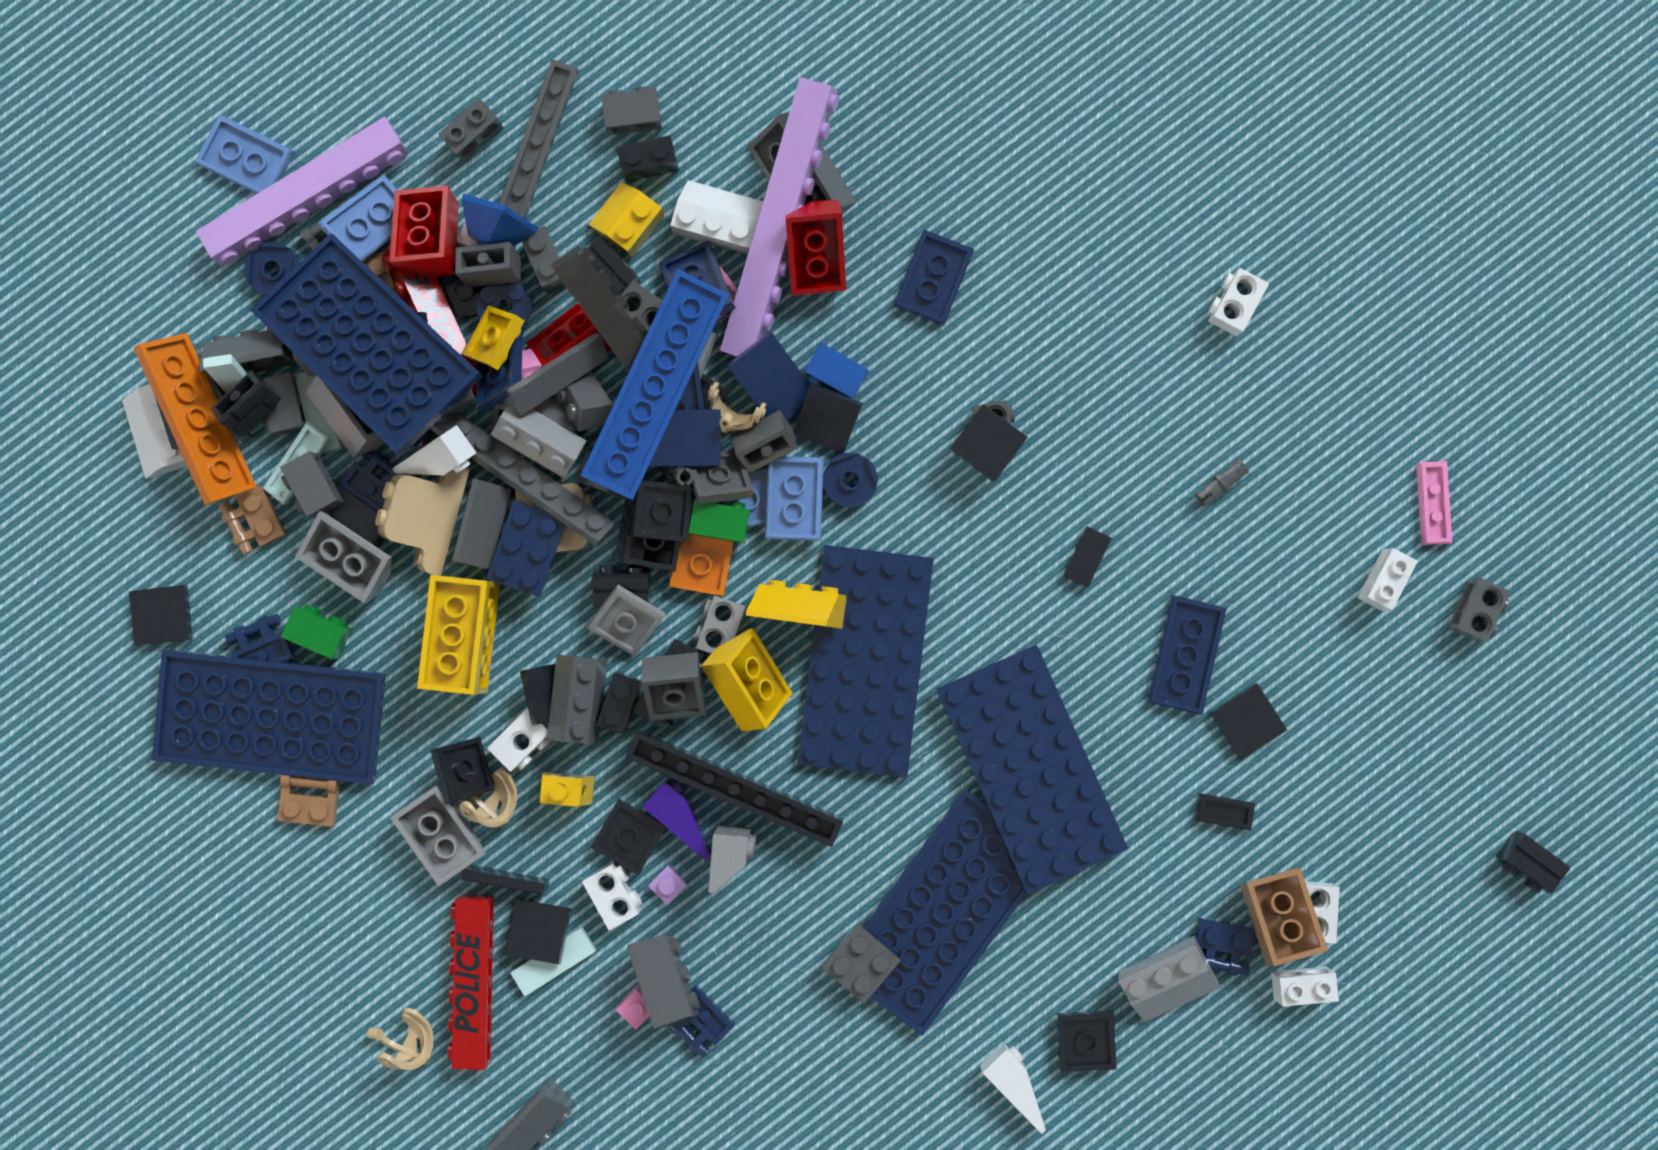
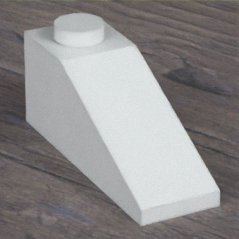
[392,425,476,475]
[980,1043,1046,1134]

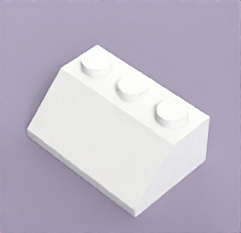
[670,180,763,255]
[122,384,187,479]

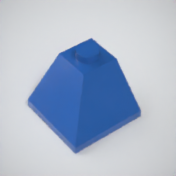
[462,194,538,247]

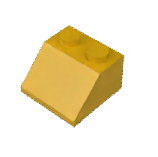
[588,182,665,258]

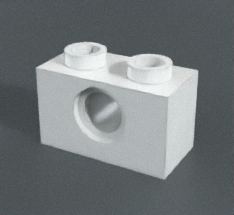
[487,708,553,772]

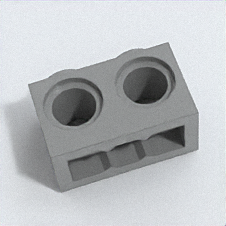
[693,595,747,653]

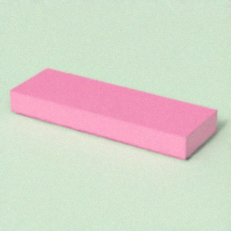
[1416,461,1452,545]

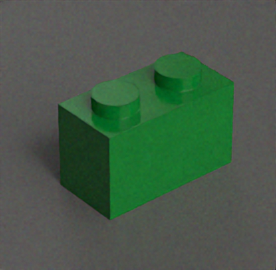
[689,500,751,544]
[281,604,353,659]

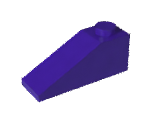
[643,779,712,861]

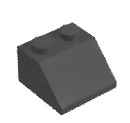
[642,652,706,721]

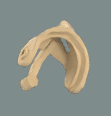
[707,381,767,433]
[459,768,517,829]
[367,1008,434,1070]

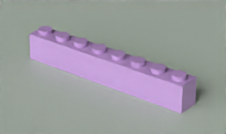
[196,117,409,267]

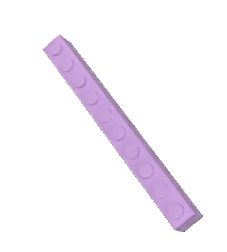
[720,77,839,356]

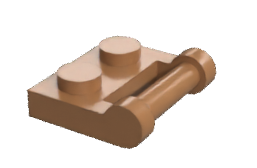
[277,775,341,827]

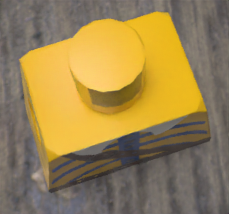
[540,771,595,807]

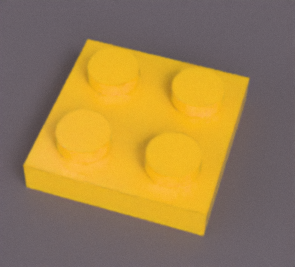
[462,305,525,370]

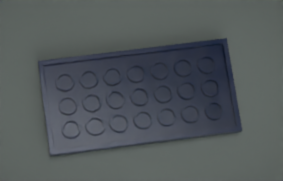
[250,233,483,457]
[798,545,934,778]
[936,644,1129,895]
[152,650,386,784]
[862,788,1026,1036]

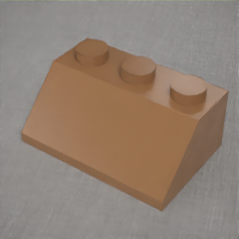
[1240,868,1328,966]

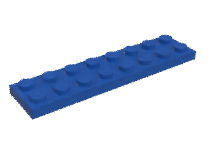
[580,269,729,500]

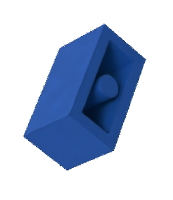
[804,343,869,399]

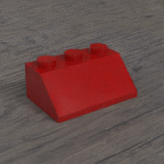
[389,185,459,277]
[785,199,847,296]
[526,293,626,366]

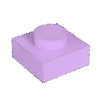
[648,865,688,905]

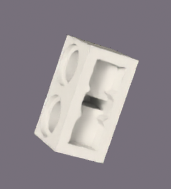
[1208,268,1269,337]
[1358,548,1418,611]
[582,862,642,931]
[1305,881,1340,944]
[1271,966,1339,1007]

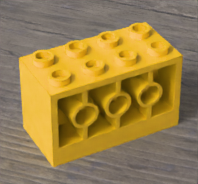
[417,575,500,695]

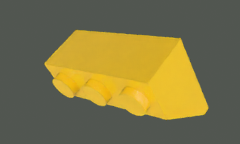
[746,580,847,629]
[701,628,793,731]

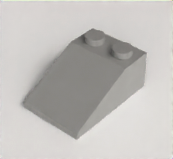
[390,783,486,886]

